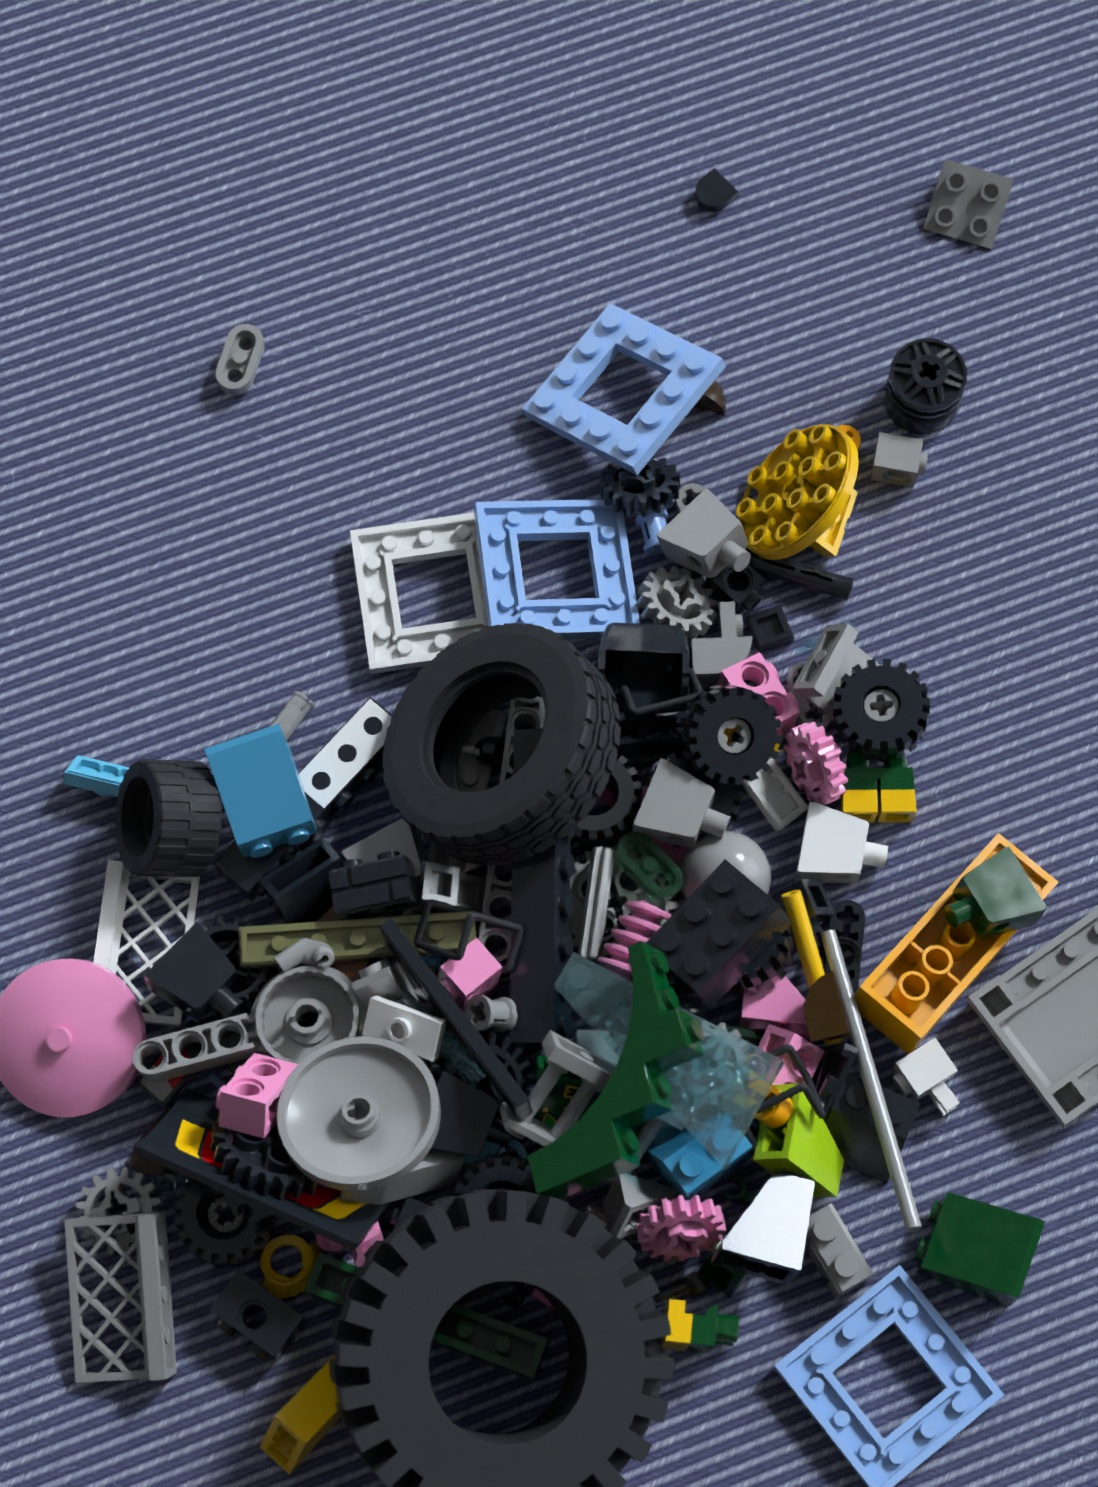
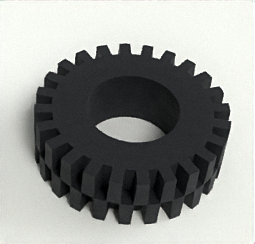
[330,1189,674,1487]

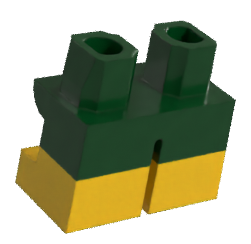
[840,750,917,823]
[662,1299,739,1353]

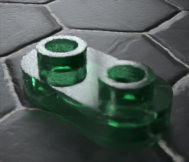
[614,832,683,901]

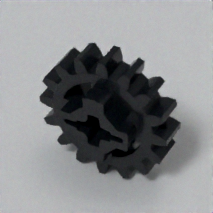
[600,457,681,517]

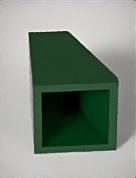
[913,1192,1046,1308]

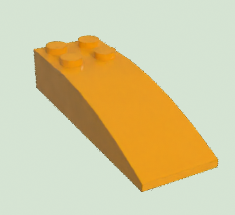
[854,833,1058,1055]

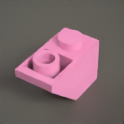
[739,976,810,1039]

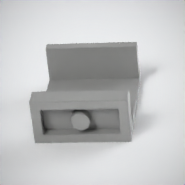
[792,624,910,721]

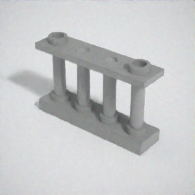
[499,1030,691,1186]

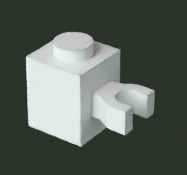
[892,1038,960,1116]

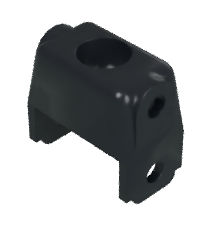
[598,622,689,714]

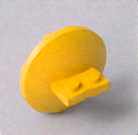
[736,424,859,560]

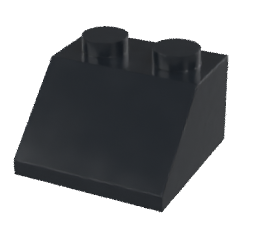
[825,1073,920,1184]

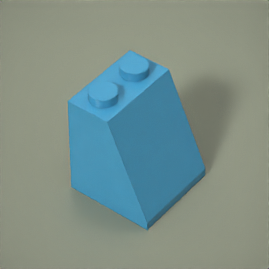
[205,724,318,858]
[644,1101,753,1200]

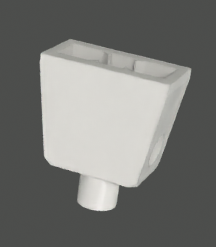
[795,802,888,883]

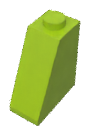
[753,1083,844,1198]

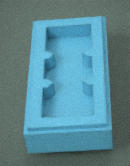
[63,755,129,797]

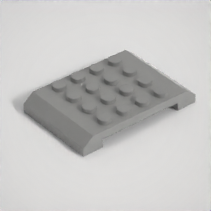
[966,908,1098,1128]

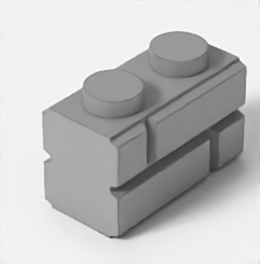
[805,1203,873,1299]

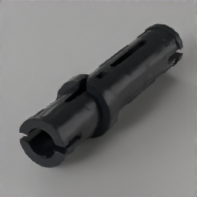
[746,547,855,601]

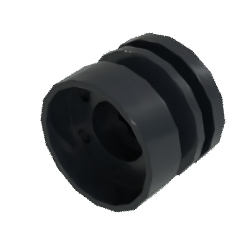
[884,338,967,435]

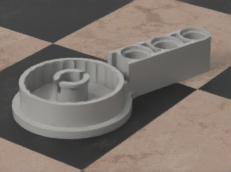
[133,964,368,1082]

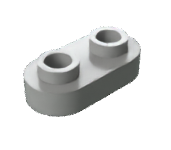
[216,324,265,395]

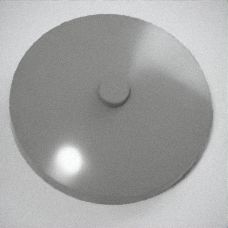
[277,1036,441,1191]

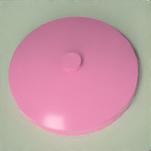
[0,958,146,1117]

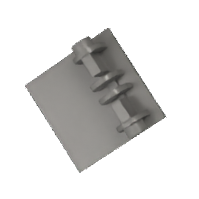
[923,159,1014,249]

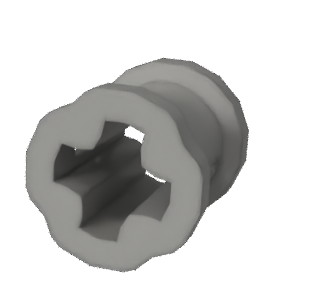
[465,995,518,1033]

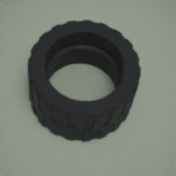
[115,759,222,877]

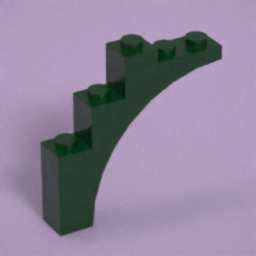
[527,941,705,1200]

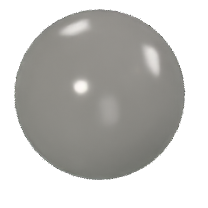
[678,831,771,901]

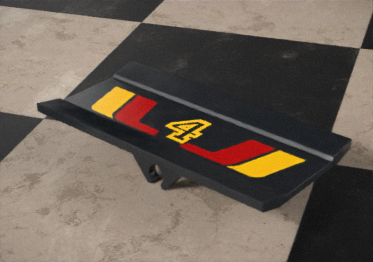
[133,1088,391,1250]

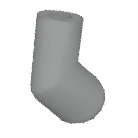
[273,938,334,973]

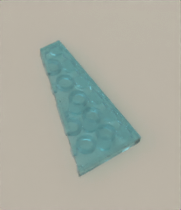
[554,952,784,1170]

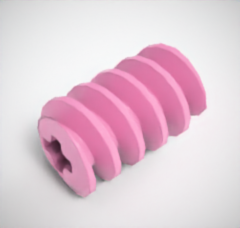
[596,900,672,985]

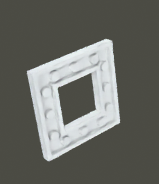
[350,512,488,674]

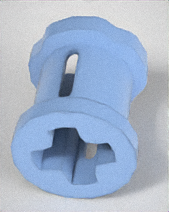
[635,508,668,556]

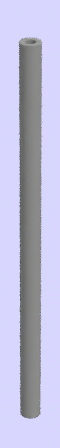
[820,930,922,1232]

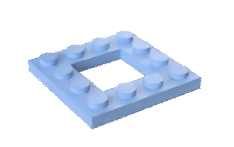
[522,303,726,475]
[473,499,640,640]
[774,1265,1004,1487]

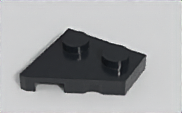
[812,1043,859,1121]

